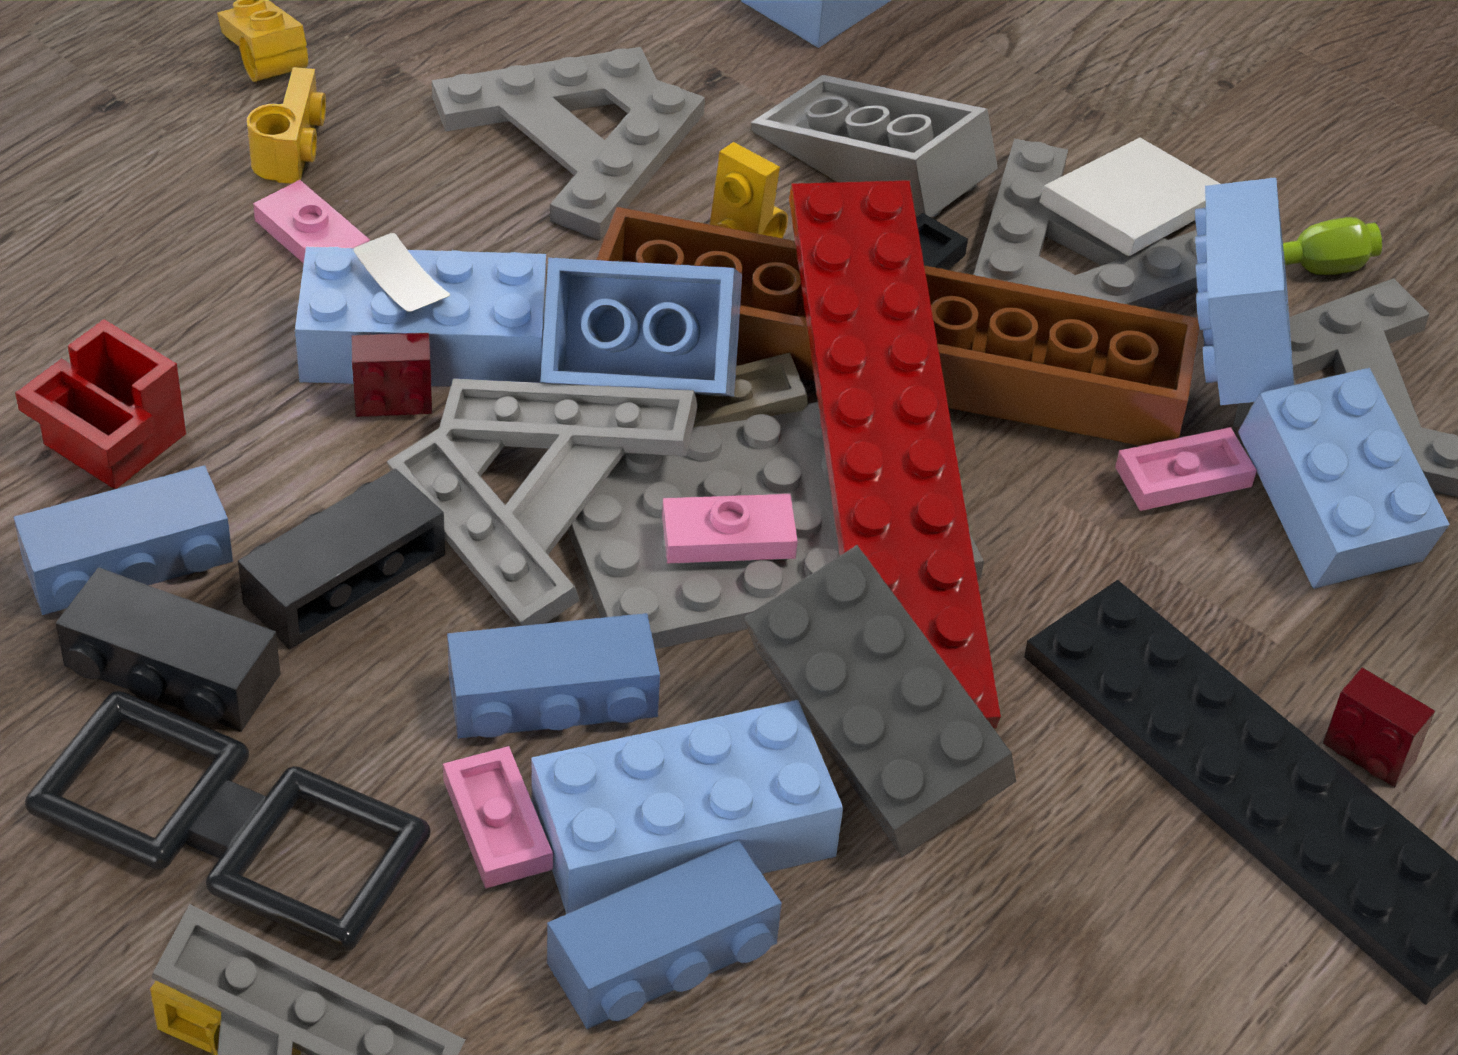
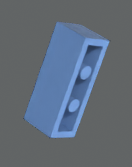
[14,465,233,615]
[447,613,660,739]
[547,840,782,1029]

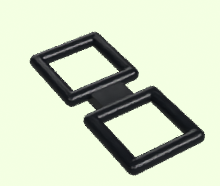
[25,691,431,952]

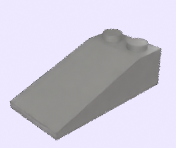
[751,75,998,218]

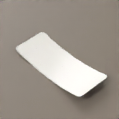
[354,233,450,312]

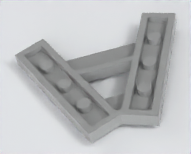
[432,47,705,240]
[973,138,1198,309]
[1232,278,1458,497]
[387,379,698,626]
[152,904,466,1055]

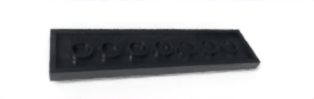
[1024,580,1458,1005]

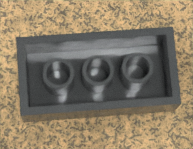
[744,545,1016,857]

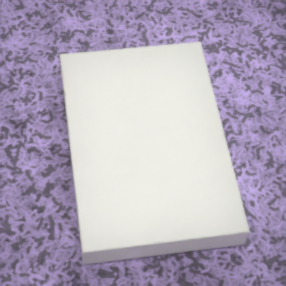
[1039,138,1220,256]

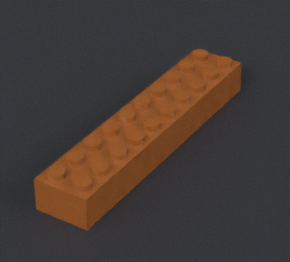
[596,207,1199,446]

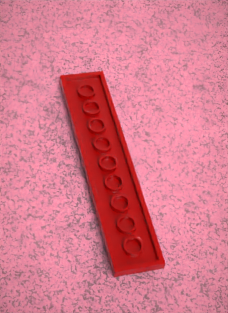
[789,180,1001,729]

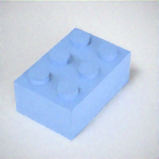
[540,258,742,397]
[1238,368,1450,589]

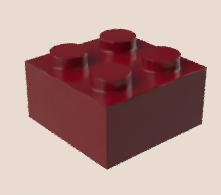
[351,333,432,417]
[1323,667,1435,787]

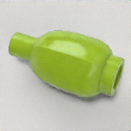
[1283,217,1382,275]

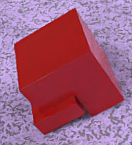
[15,319,186,489]

